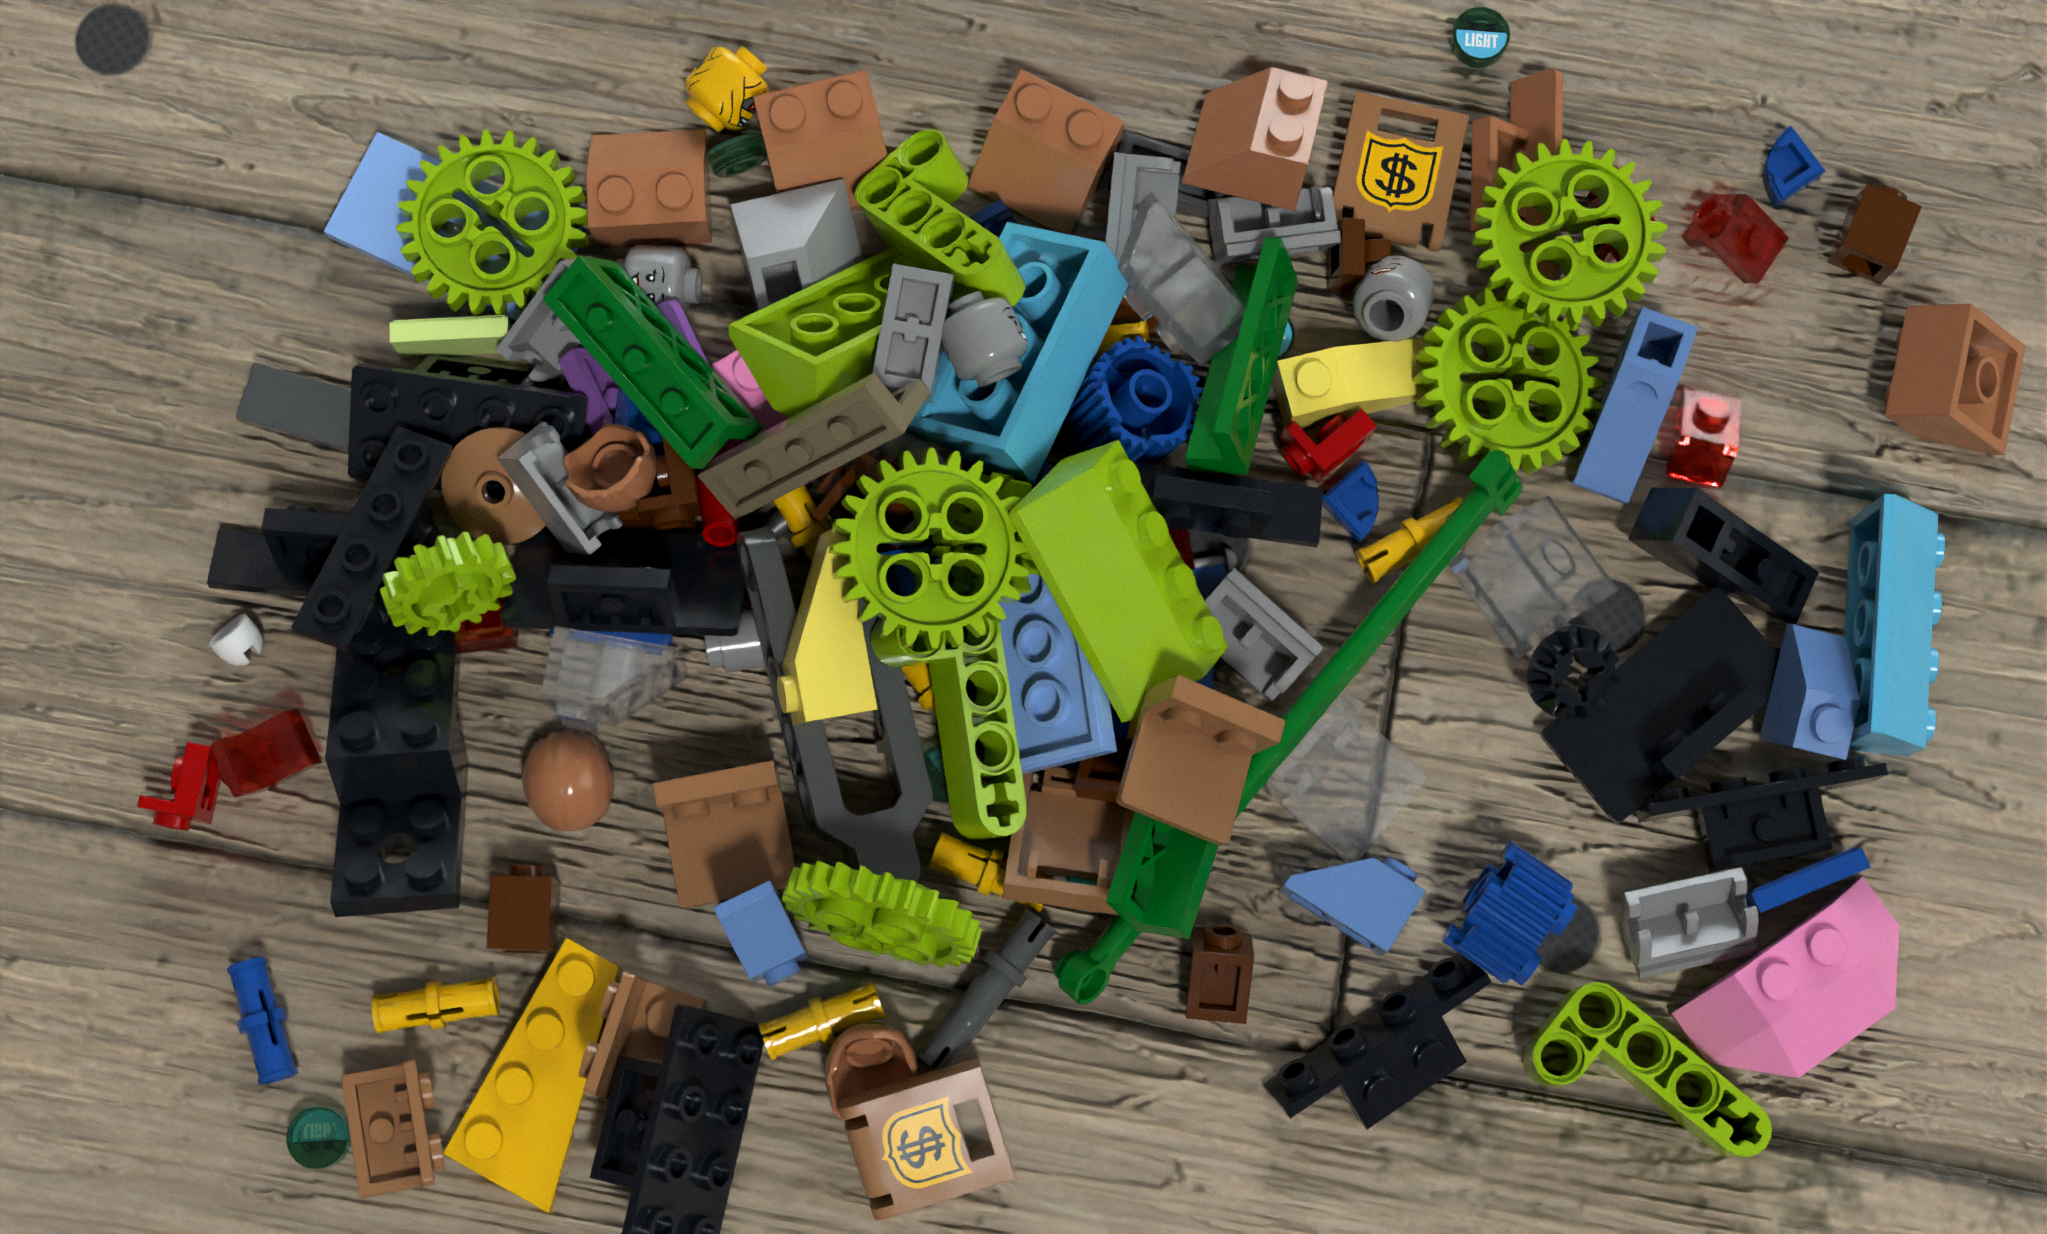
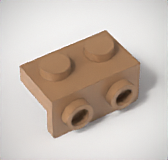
[341,1060,445,1199]

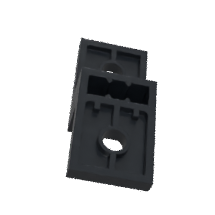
[325,617,469,917]

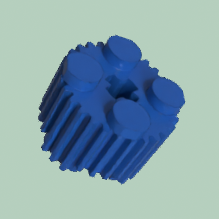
[1067,336,1203,464]
[1442,841,1578,986]

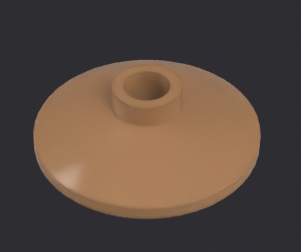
[441,427,546,545]

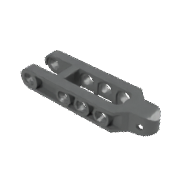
[737,509,934,883]

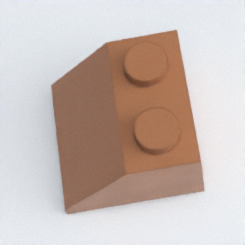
[1182,67,1328,211]
[753,69,887,211]
[967,69,1125,235]
[586,129,713,249]
[1885,304,2026,455]

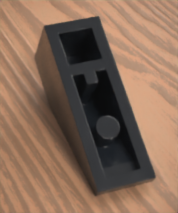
[1628,487,1819,624]

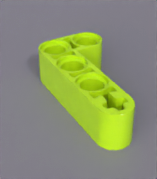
[855,129,1025,307]
[871,615,1027,839]
[1522,982,1772,1157]

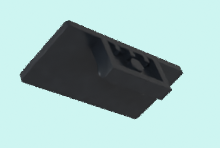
[348,354,588,499]
[500,529,747,637]
[1540,587,1779,823]
[590,1004,764,1234]

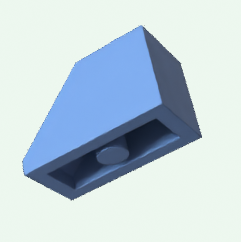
[1759,623,1861,760]
[1279,857,1426,956]
[713,881,809,987]

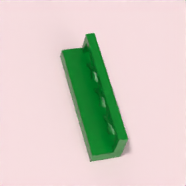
[1185,237,1298,474]
[543,255,764,469]
[1106,812,1218,939]

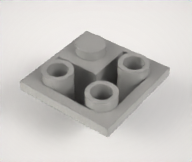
[730,179,863,312]

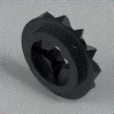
[1526,625,1620,721]

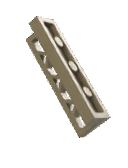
[697,373,930,520]

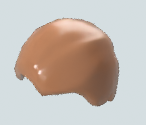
[563,424,656,513]
[521,727,615,831]
[825,1022,917,1124]

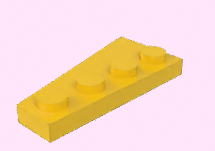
[443,938,622,1213]

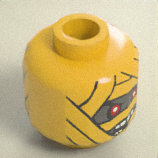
[684,45,770,133]

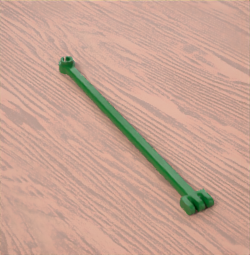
[1055,450,1523,1005]

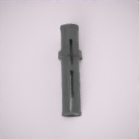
[916,908,1057,1070]

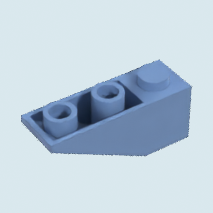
[1571,307,1698,505]

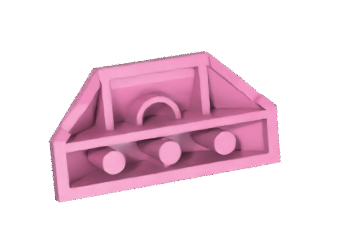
[1669,876,1899,1079]

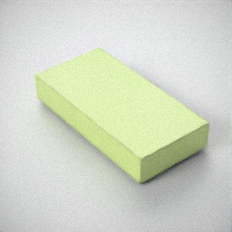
[389,315,513,358]

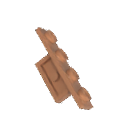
[1470,69,1563,302]

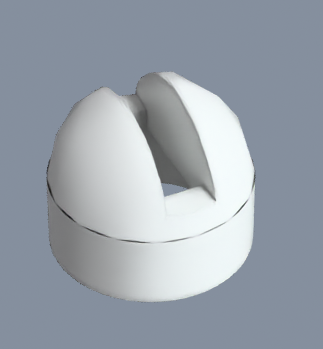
[209,614,263,666]

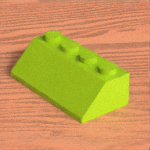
[728,248,961,417]
[1008,440,1229,723]

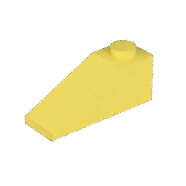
[1272,337,1431,430]
[777,528,877,725]

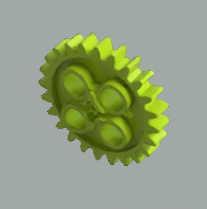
[396,129,589,316]
[1472,139,1668,331]
[1413,287,1603,475]
[829,448,1030,651]
[781,861,982,968]

